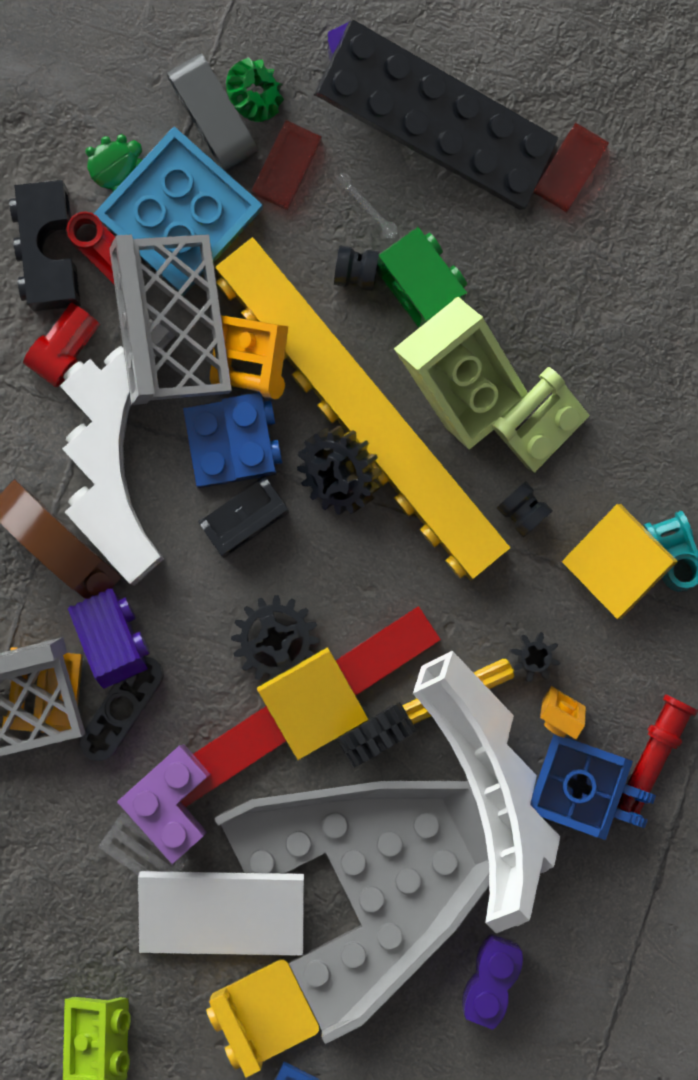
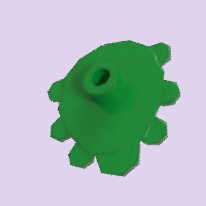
[85,134,142,192]

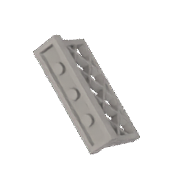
[109,234,232,405]
[0,637,86,756]

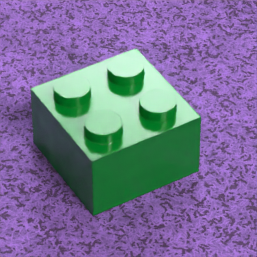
[377,227,467,329]

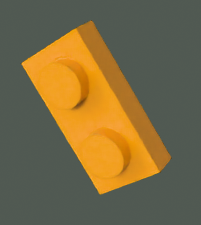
[540,686,586,739]

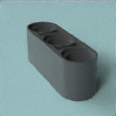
[166,53,259,171]

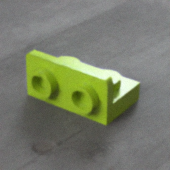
[63,997,131,1080]

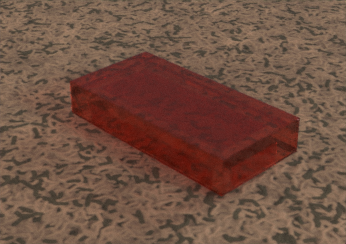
[252,120,322,210]
[533,122,609,212]

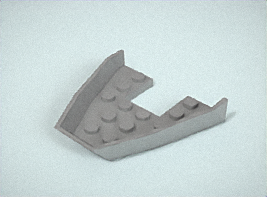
[214,781,489,1044]

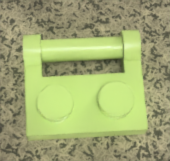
[491,367,590,473]

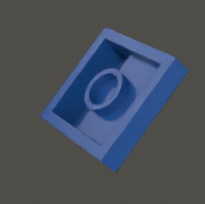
[183,392,282,488]

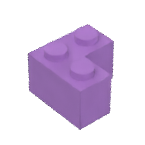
[117,744,210,864]

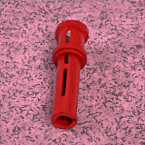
[617,694,698,814]

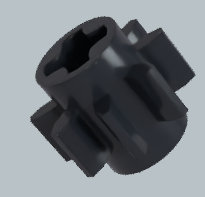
[509,632,560,682]

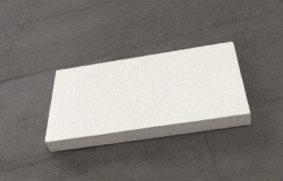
[138,871,304,955]

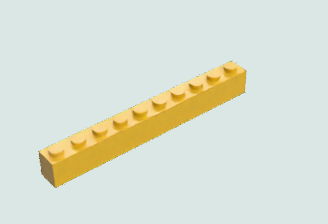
[215,237,510,581]

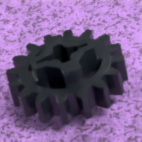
[297,426,382,515]
[231,595,320,680]

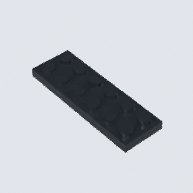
[314,19,559,210]

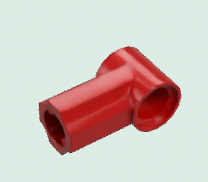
[67,211,115,286]
[23,302,100,388]

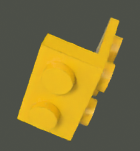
[206,959,319,1077]

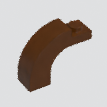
[0,479,122,599]

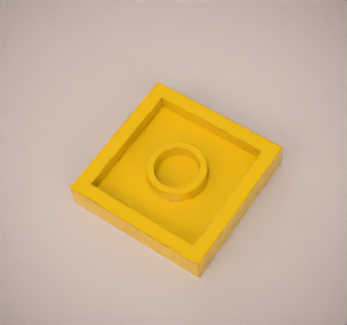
[562,504,678,619]
[257,647,369,760]

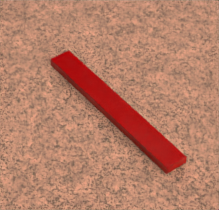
[180,606,441,807]

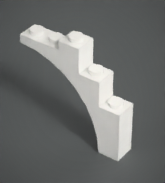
[60,319,175,586]
[413,651,560,933]

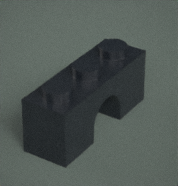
[9,180,81,311]

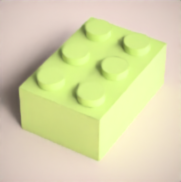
[394,297,528,450]

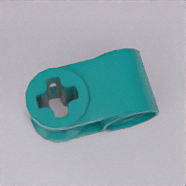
[643,511,698,592]

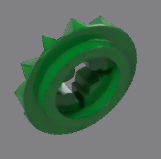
[226,57,285,122]

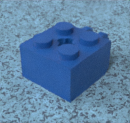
[530,734,656,840]

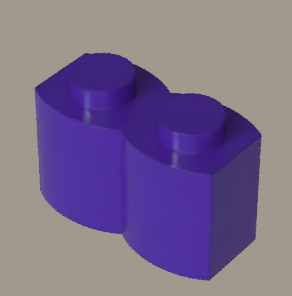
[462,934,523,1030]

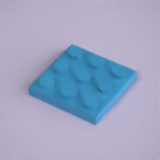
[93,127,263,296]

